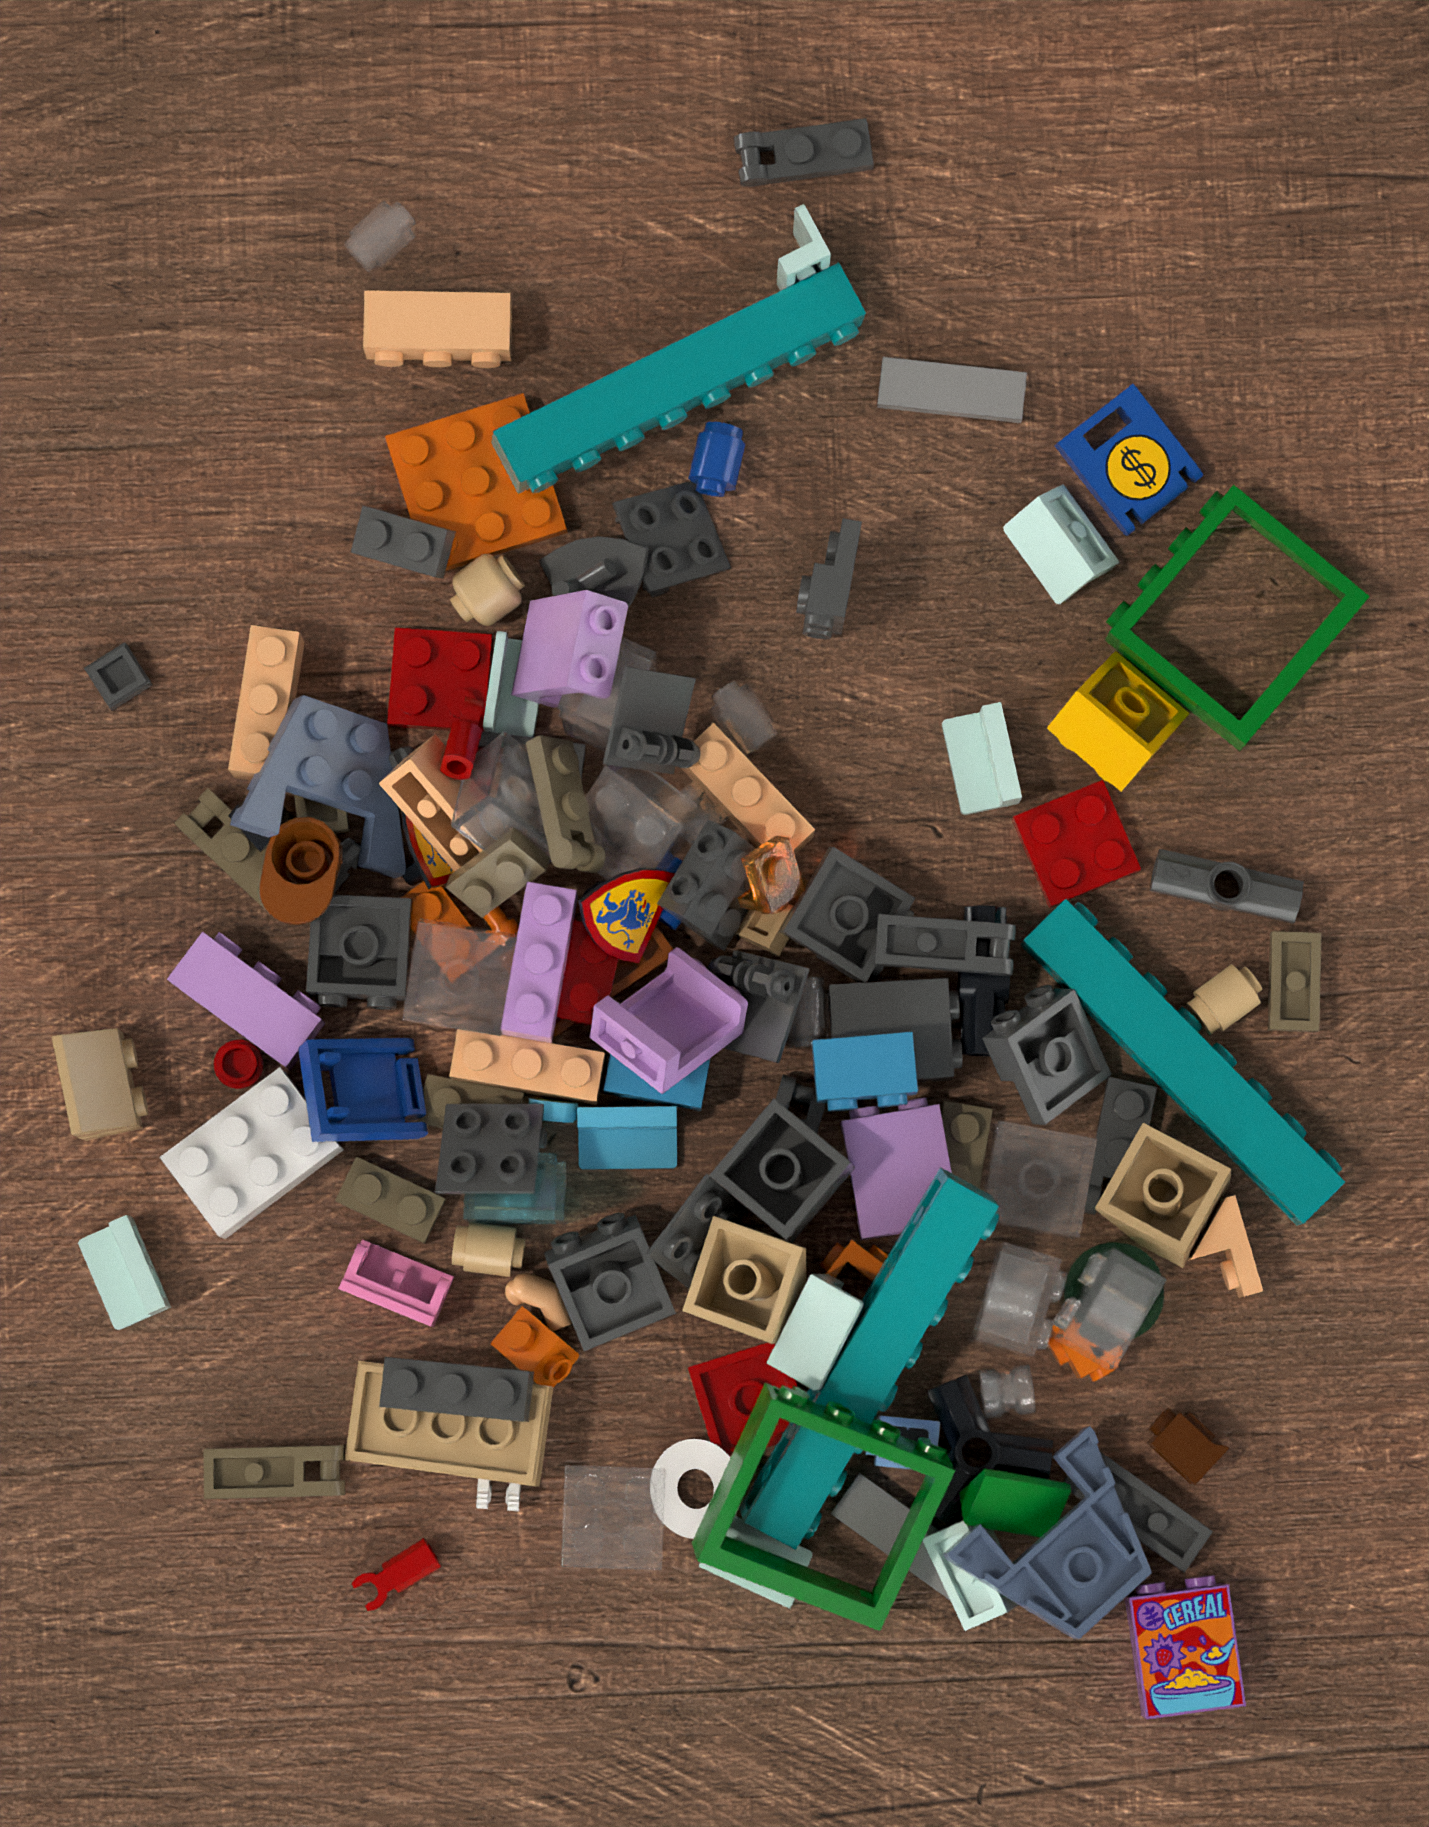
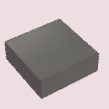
[84,642,153,711]

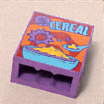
[1125,1575,1246,1719]

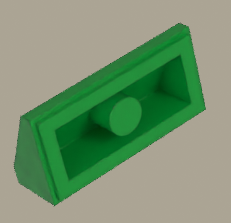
[959,1469,1071,1538]

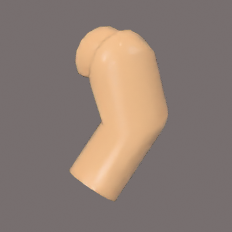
[505,1273,572,1332]

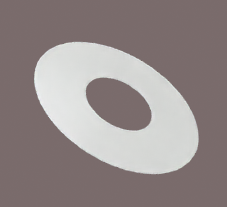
[650,1439,739,1539]

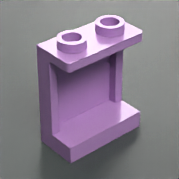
[511,590,628,708]
[590,947,748,1094]
[840,1098,952,1241]

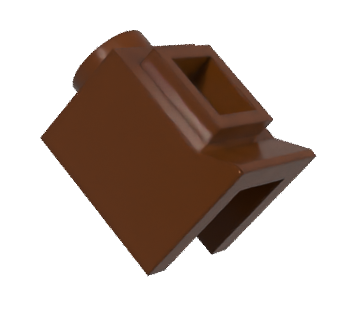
[1146,1407,1229,1485]

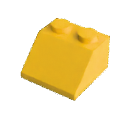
[1047,650,1190,792]

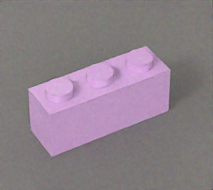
[501,882,578,1043]
[167,932,325,1070]

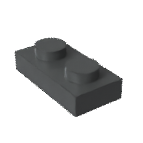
[350,506,456,579]

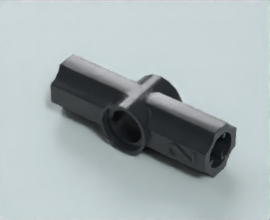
[958,905,1010,1057]

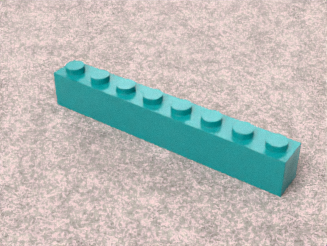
[491,263,866,494]
[1020,899,1345,1226]
[739,1167,999,1550]

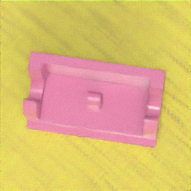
[339,1239,454,1328]

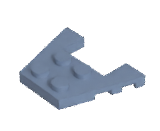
[230,695,406,878]
[942,1426,1152,1639]

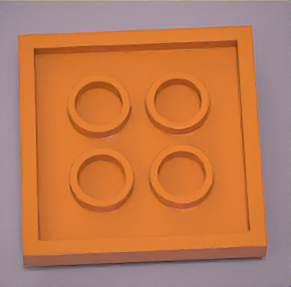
[385,393,568,571]

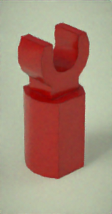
[440,696,484,780]
[351,1538,442,1611]

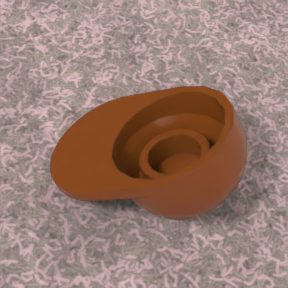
[259,817,343,925]

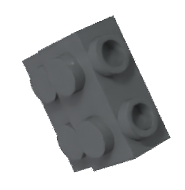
[796,518,862,640]
[657,820,775,951]
[779,847,916,983]
[306,895,412,1010]
[982,985,1112,1125]
[544,1212,676,1351]

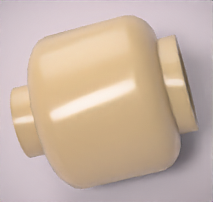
[450,554,525,626]

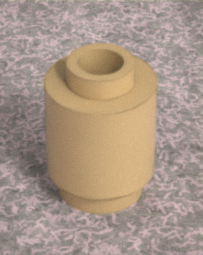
[1186,964,1262,1035]
[452,1222,525,1277]

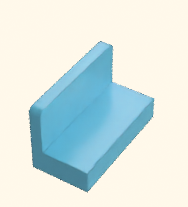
[577,1106,677,1170]

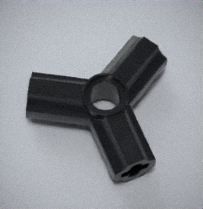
[914,1374,1053,1525]

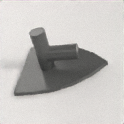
[538,536,648,608]

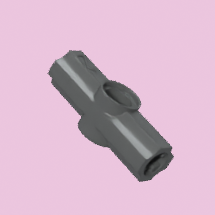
[1149,849,1304,924]

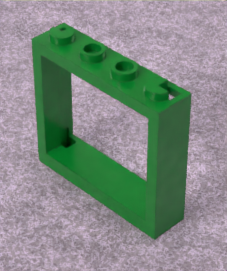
[1105,485,1370,752]
[691,1383,955,1631]

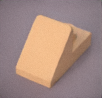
[1187,1195,1263,1298]

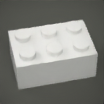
[160,1067,344,1239]

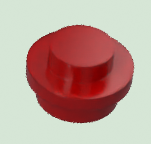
[214,1040,264,1089]

